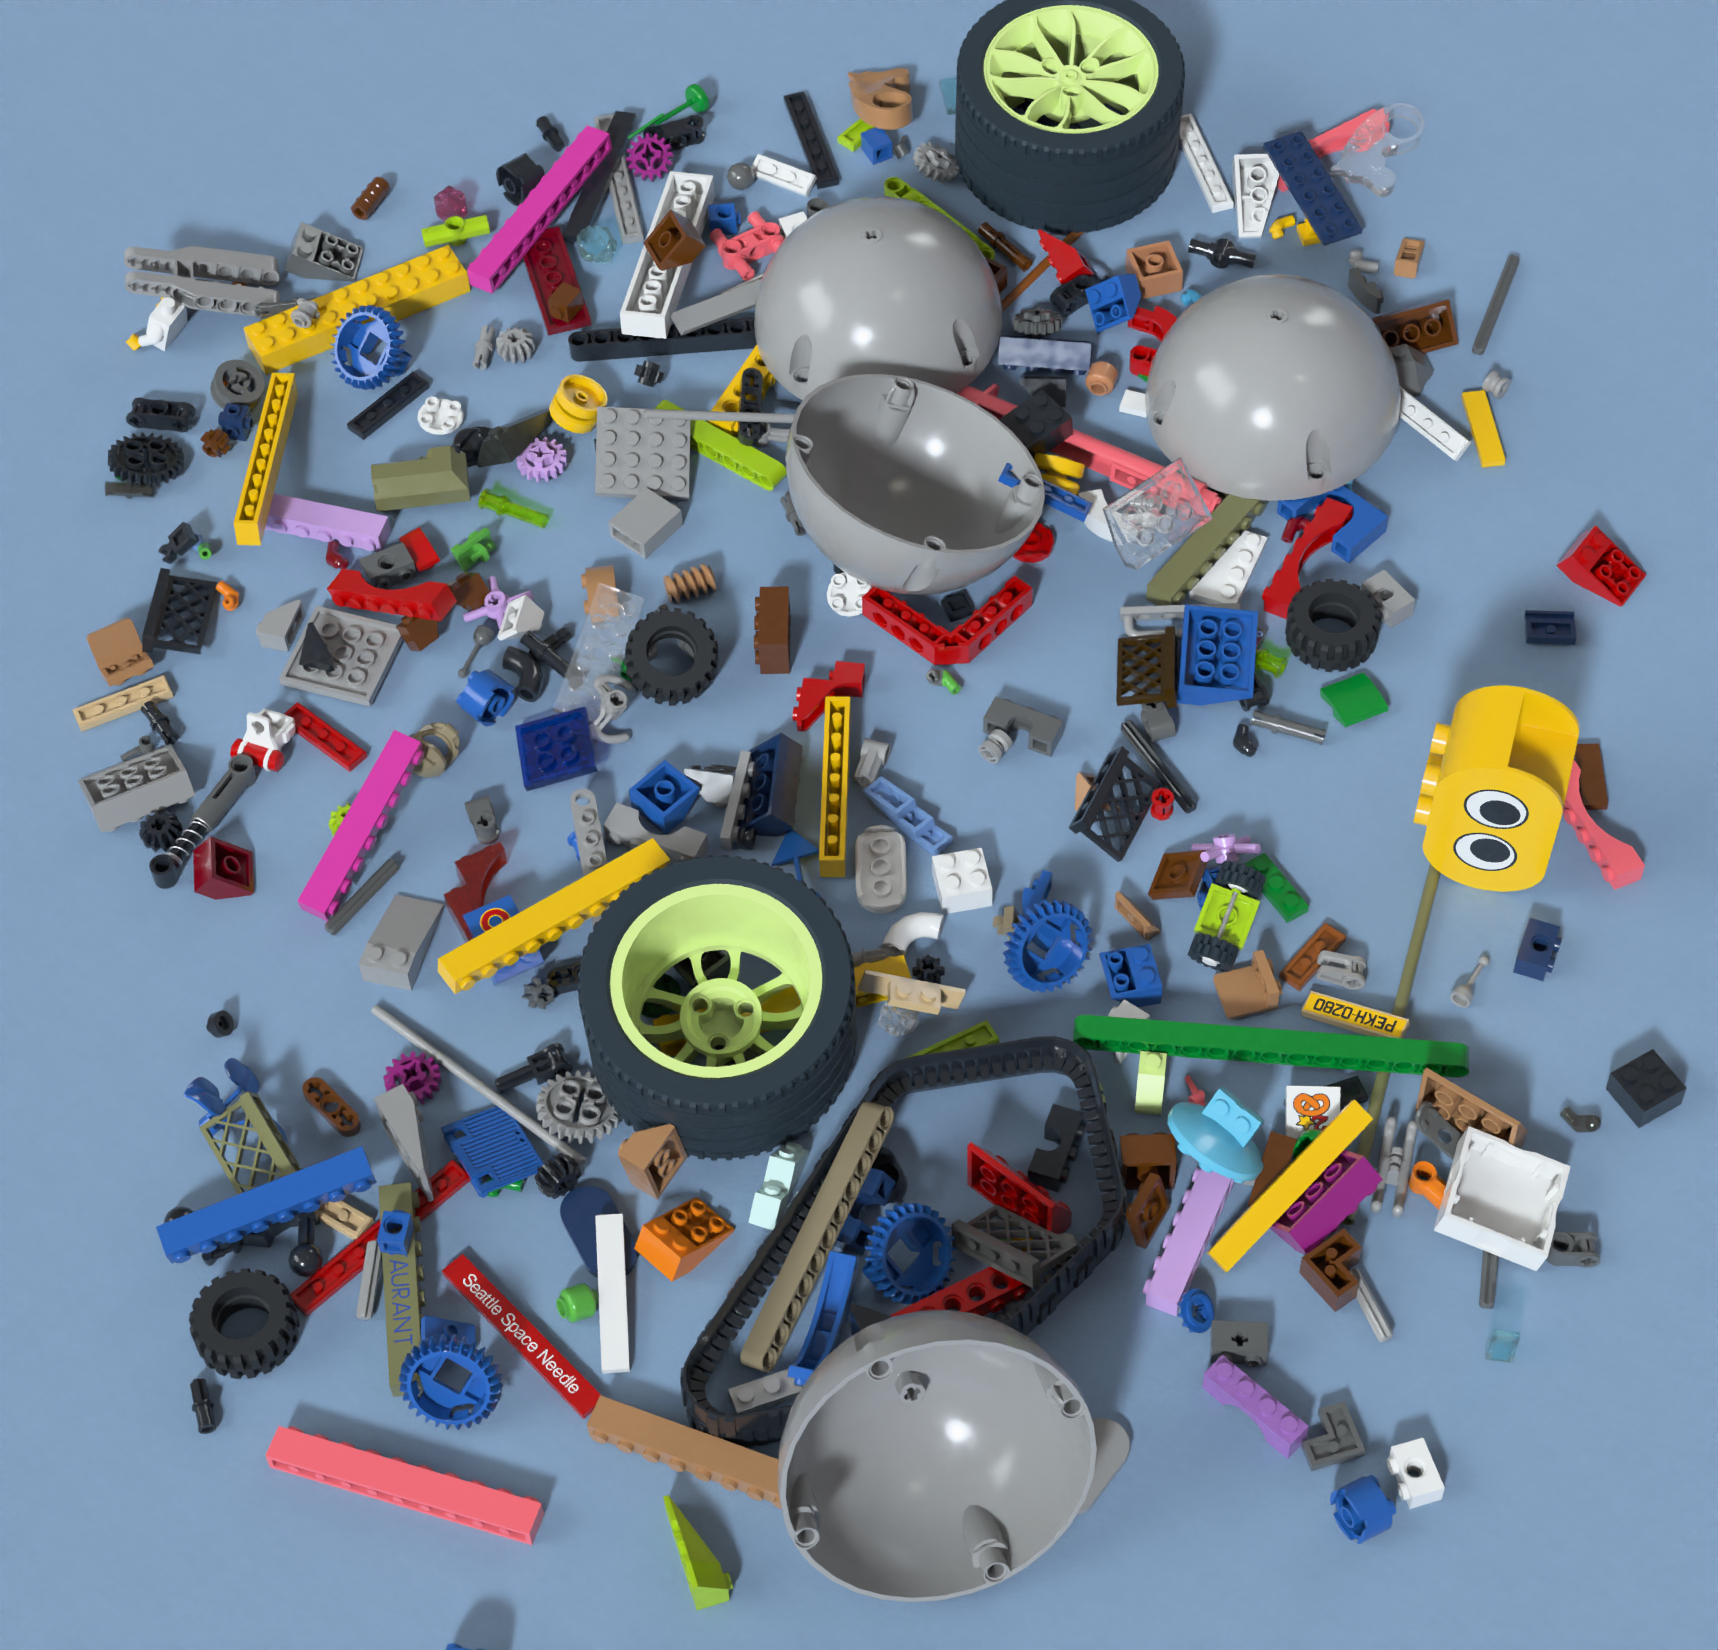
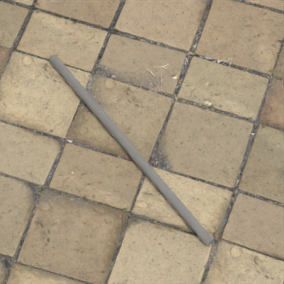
[644,409,795,423]
[371,1005,586,1167]

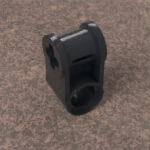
[1050,275,1092,316]

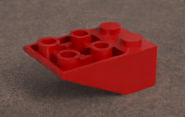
[1556,525,1646,607]

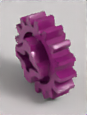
[626,133,674,182]
[383,1051,442,1105]

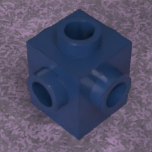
[218,403,254,441]

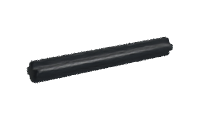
[1121,720,1197,814]

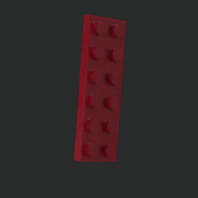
[522,226,592,336]

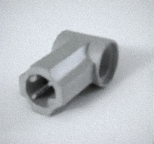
[854,738,891,787]

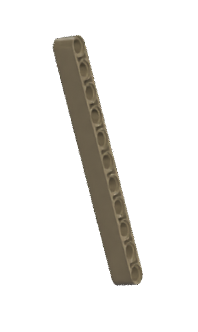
[740,1101,894,1372]

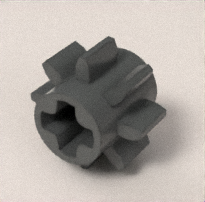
[522,977,556,1009]

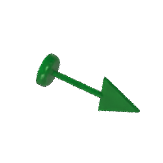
[628,83,709,139]

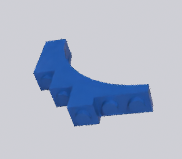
[787,1251,860,1389]

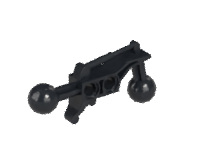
[164,1206,323,1277]

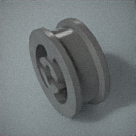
[210,360,265,411]

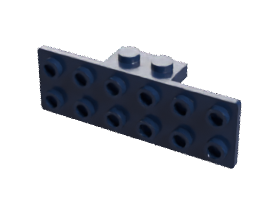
[1263,131,1363,246]

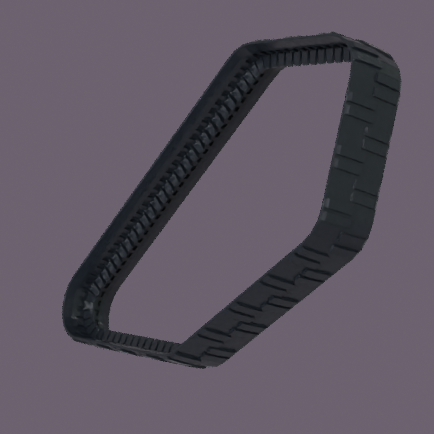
[680,1036,1127,1448]

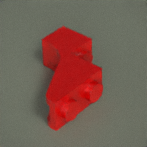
[793,661,866,732]

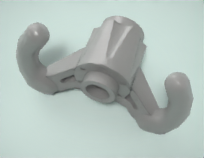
[589,675,635,744]

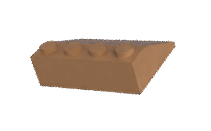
[1415,1067,1527,1149]

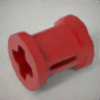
[1150,788,1174,821]

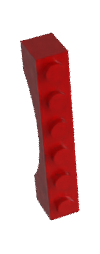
[1262,497,1353,620]
[327,569,457,621]

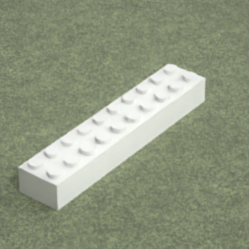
[620,171,715,339]

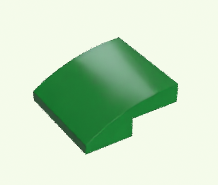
[1320,673,1389,727]

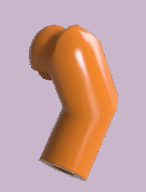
[216,580,240,611]

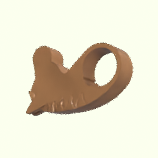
[848,68,913,130]

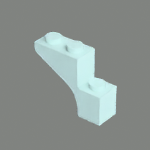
[748,1143,809,1230]

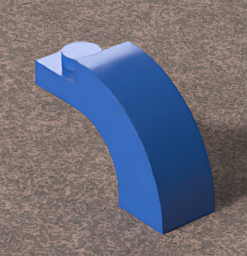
[1022,870,1058,952]

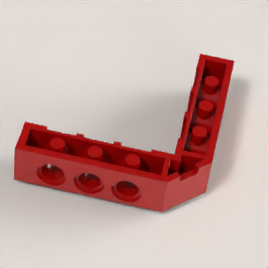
[862,575,1033,665]

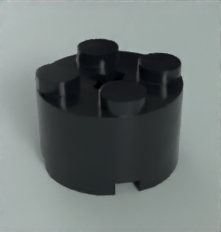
[496,153,545,206]

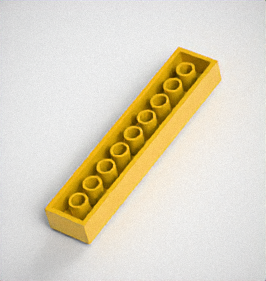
[243,245,470,375]

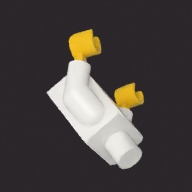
[125,297,188,351]

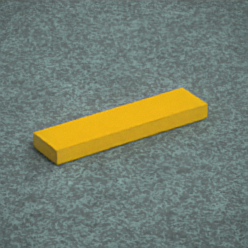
[1461,390,1506,468]

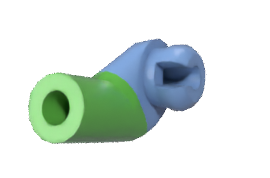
[191,533,211,559]

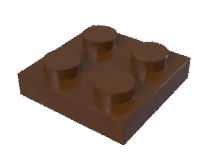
[1148,850,1208,900]
[1126,1172,1170,1249]

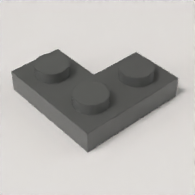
[1301,1401,1365,1471]

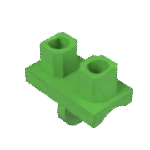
[451,528,497,572]

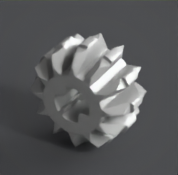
[496,326,535,364]

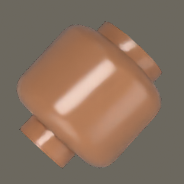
[1085,361,1118,396]

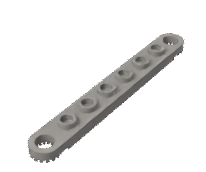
[570,789,609,931]

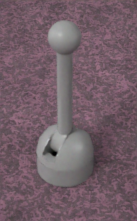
[1450,956,1489,1008]

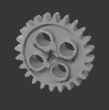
[536,1070,621,1144]

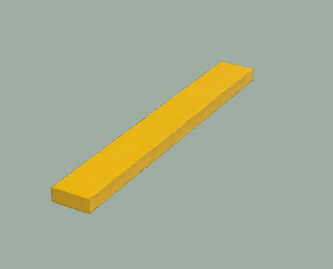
[1206,1100,1373,1272]

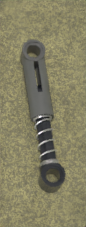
[149,754,257,889]

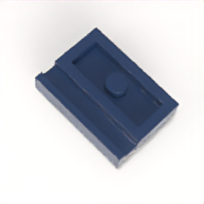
[1524,610,1576,645]

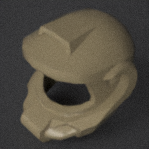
[412,722,460,778]

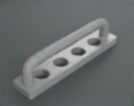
[1119,603,1241,639]

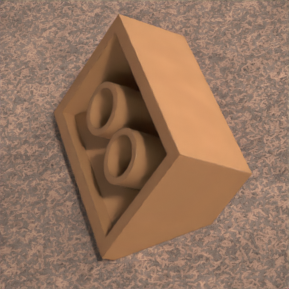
[618,1124,688,1200]

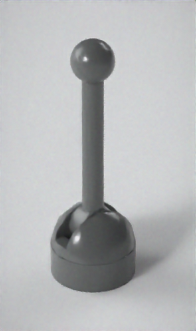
[458,625,494,678]

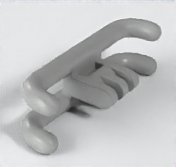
[1370,1117,1418,1218]

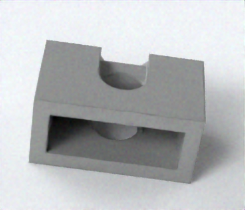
[1361,570,1415,628]

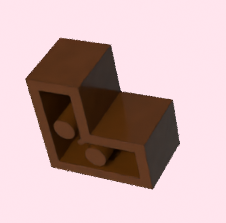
[1299,1228,1362,1312]

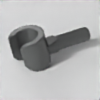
[892,136,909,159]
[120,735,154,761]

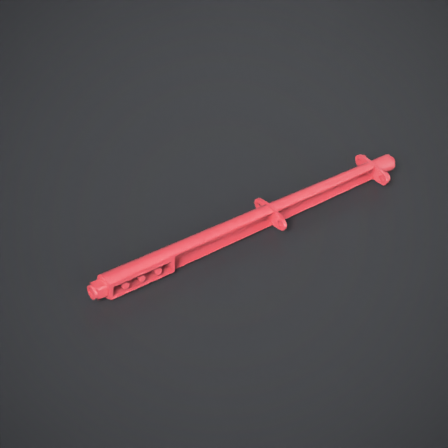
[956,384,1222,516]

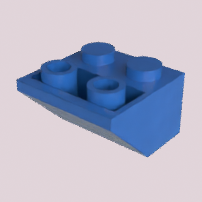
[1085,274,1141,333]
[1099,944,1163,1008]

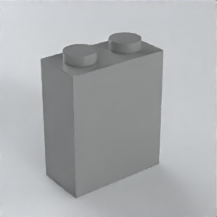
[608,488,683,559]

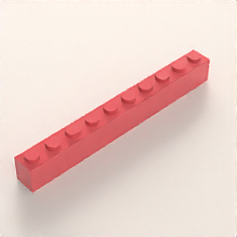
[265,1426,544,1545]

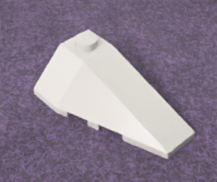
[1232,154,1279,238]

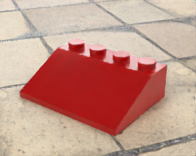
[967,1142,1072,1240]

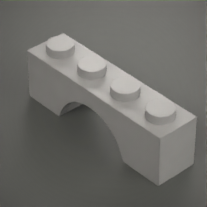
[603,803,709,864]

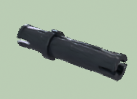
[520,630,585,688]

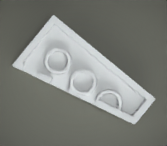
[1189,530,1268,604]

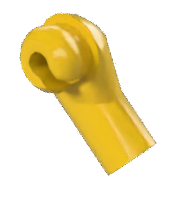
[1269,215,1295,240]

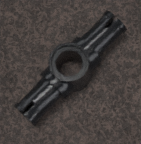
[1188,238,1257,269]

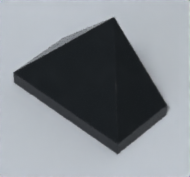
[299,622,335,672]

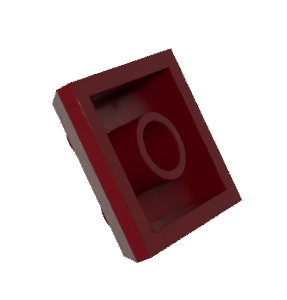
[193,836,254,900]

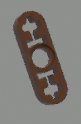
[302,1077,361,1137]

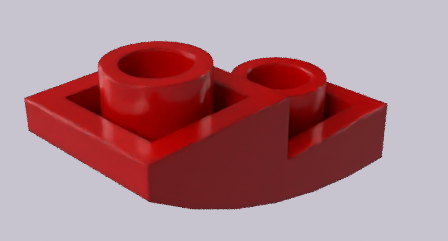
[399,527,440,572]

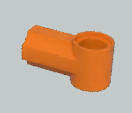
[1408,1161,1447,1210]

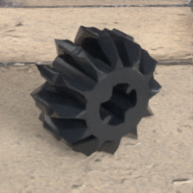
[139,810,183,853]
[534,1153,582,1199]

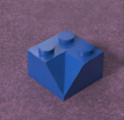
[629,760,700,835]

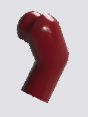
[1281,516,1310,543]
[325,541,349,570]

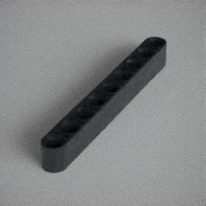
[568,318,757,362]

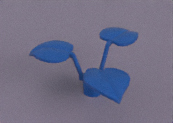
[183,1058,287,1143]

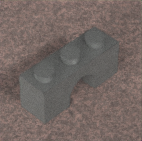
[983,696,1063,757]

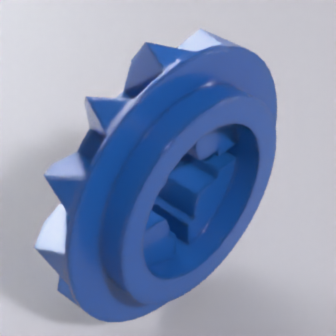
[1177,1289,1214,1333]

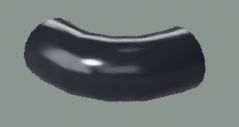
[502,646,544,702]

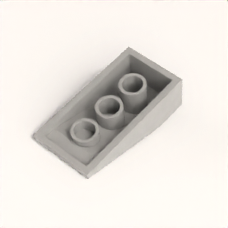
[359,895,444,991]
[374,1084,434,1202]

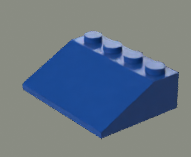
[1177,605,1258,706]

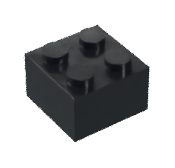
[1606,1049,1687,1128]

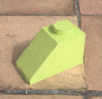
[1135,1051,1167,1115]

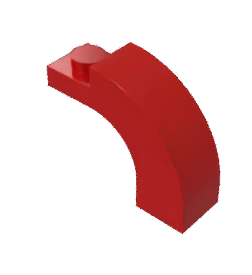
[1128,306,1177,350]

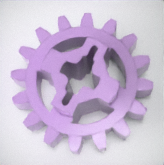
[516,437,567,483]

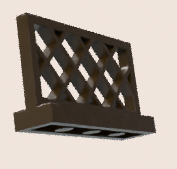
[1116,626,1178,708]

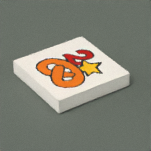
[1285,1086,1340,1139]

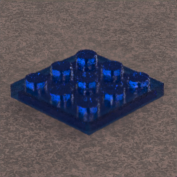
[515,706,598,791]

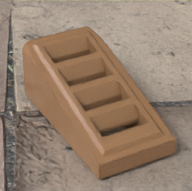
[1394,238,1425,279]

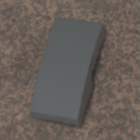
[1348,268,1384,314]

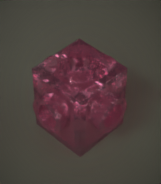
[434,185,468,221]

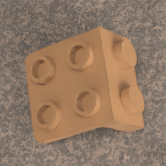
[86,617,154,686]
[1213,950,1282,1020]

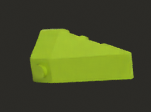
[663,1495,733,1611]

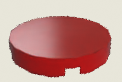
[1013,522,1054,563]

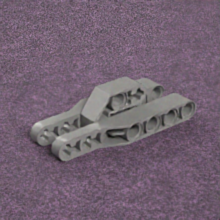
[124,246,281,318]

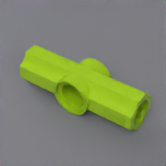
[421,215,490,247]

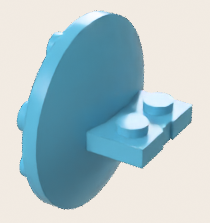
[1167,1087,1265,1184]

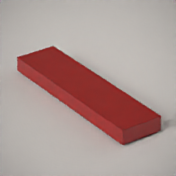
[284,702,367,772]

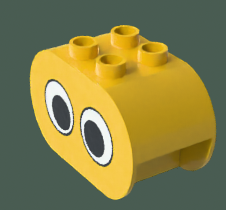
[1413,685,1580,892]

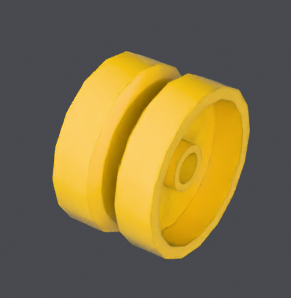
[549,374,608,434]
[1034,453,1085,496]

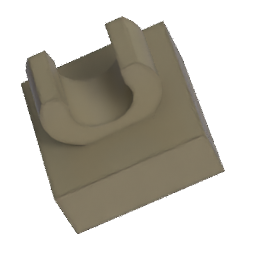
[993,906,1020,940]

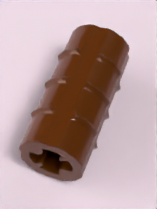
[351,177,390,220]

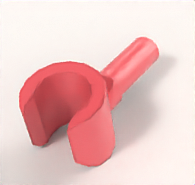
[1184,1075,1206,1106]

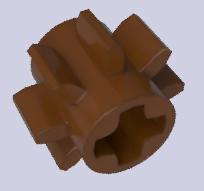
[200,429,231,457]

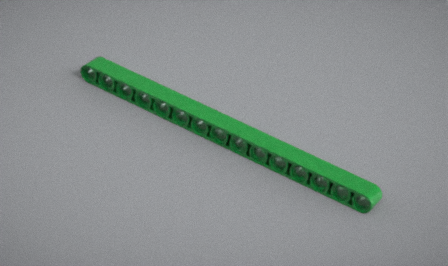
[1073,1015,1469,1078]

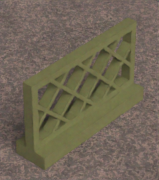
[199,1091,302,1194]

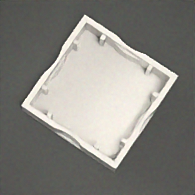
[1434,1126,1571,1271]

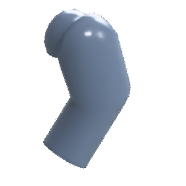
[1087,260,1111,282]

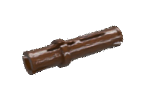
[978,222,1032,272]

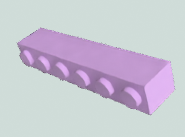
[265,494,391,552]
[1143,1166,1235,1316]

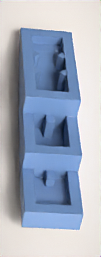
[863,776,953,856]

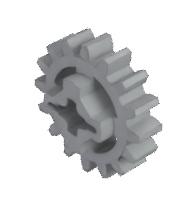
[912,142,959,184]

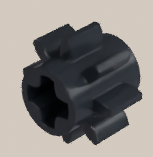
[634,360,664,387]
[912,954,945,984]

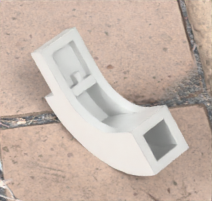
[1078,489,1159,543]

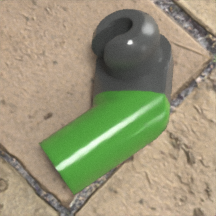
[926,669,961,695]

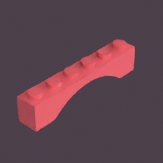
[1276,109,1390,192]
[1563,760,1645,890]

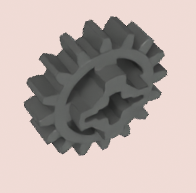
[1013,307,1062,338]

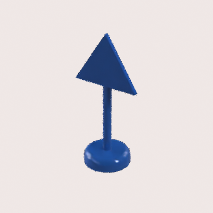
[771,829,822,898]

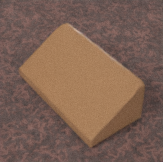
[1115,891,1161,941]

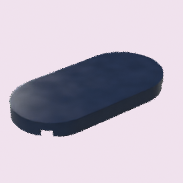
[560,1186,638,1278]

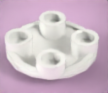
[418,397,463,435]
[827,572,873,617]

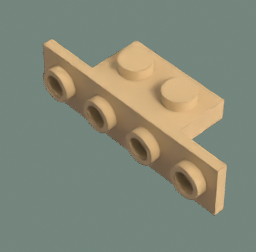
[858,970,965,1015]

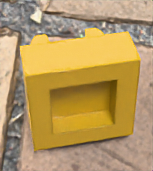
[1296,218,1321,246]

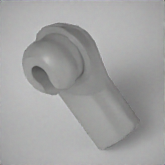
[1348,250,1379,274]

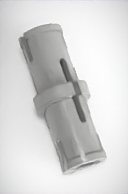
[472,325,496,370]

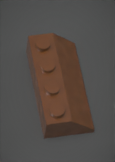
[1371,299,1459,354]

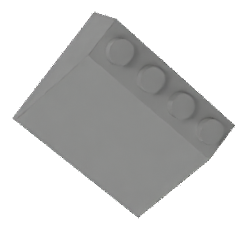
[77,744,196,833]

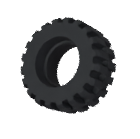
[1285,579,1381,672]
[625,608,719,706]
[189,1268,300,1379]

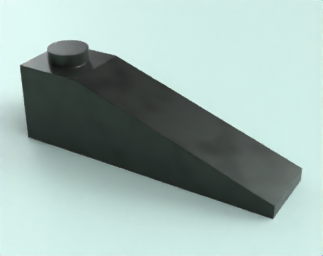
[477,409,553,468]

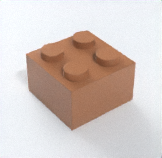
[1125,240,1183,300]

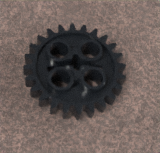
[108,432,184,487]

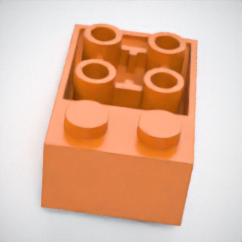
[634,1197,735,1282]

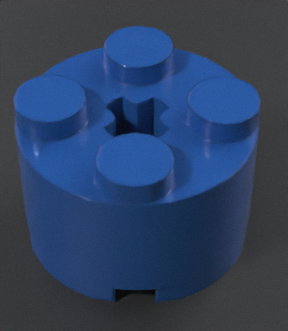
[456,669,515,727]
[1330,1475,1396,1544]

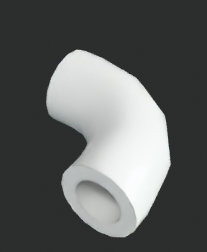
[881,912,944,957]

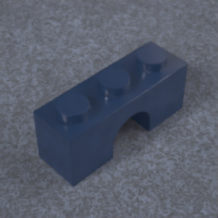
[834,1168,896,1255]

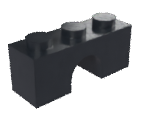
[1028,1104,1086,1192]

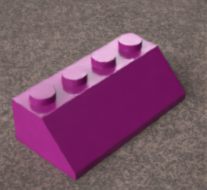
[1270,1150,1383,1255]

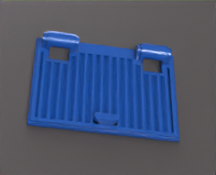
[441,1106,544,1198]

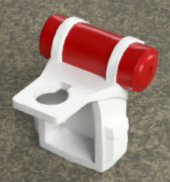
[230,709,295,772]

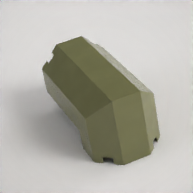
[371,446,471,512]

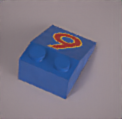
[463,895,544,986]

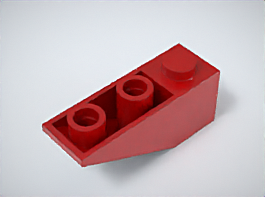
[1037,229,1094,285]

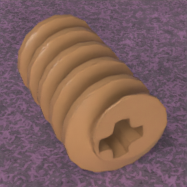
[663,564,717,603]

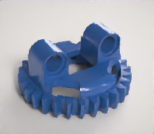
[330,305,412,390]
[1003,899,1094,993]
[862,1203,957,1305]
[399,1334,503,1430]

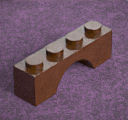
[396,571,490,651]

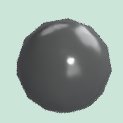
[727,162,755,190]

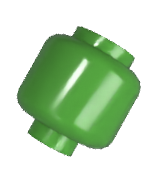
[556,1283,599,1323]

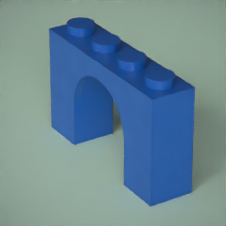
[1277,485,1388,563]

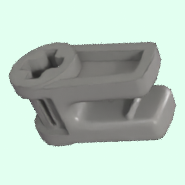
[1316,950,1366,990]

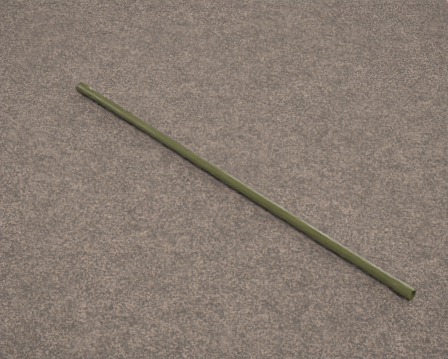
[1341,864,1441,1225]

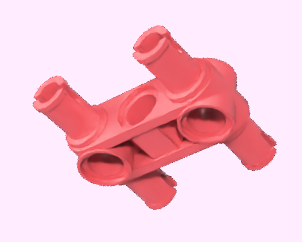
[709,211,784,281]

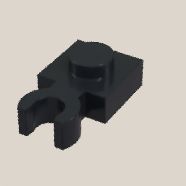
[158,522,197,564]

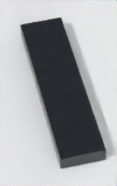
[347,372,430,440]

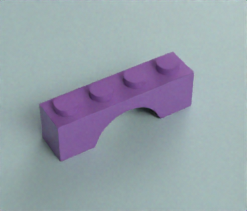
[1202,1355,1309,1459]

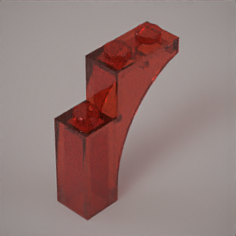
[443,842,507,943]

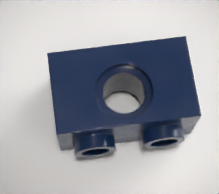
[1513,918,1562,981]

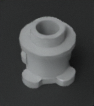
[291,298,320,328]

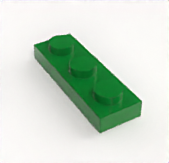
[1244,852,1309,923]

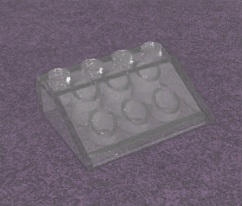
[1103,458,1213,570]

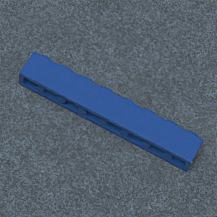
[156,1146,377,1264]

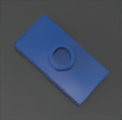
[421,1315,475,1345]

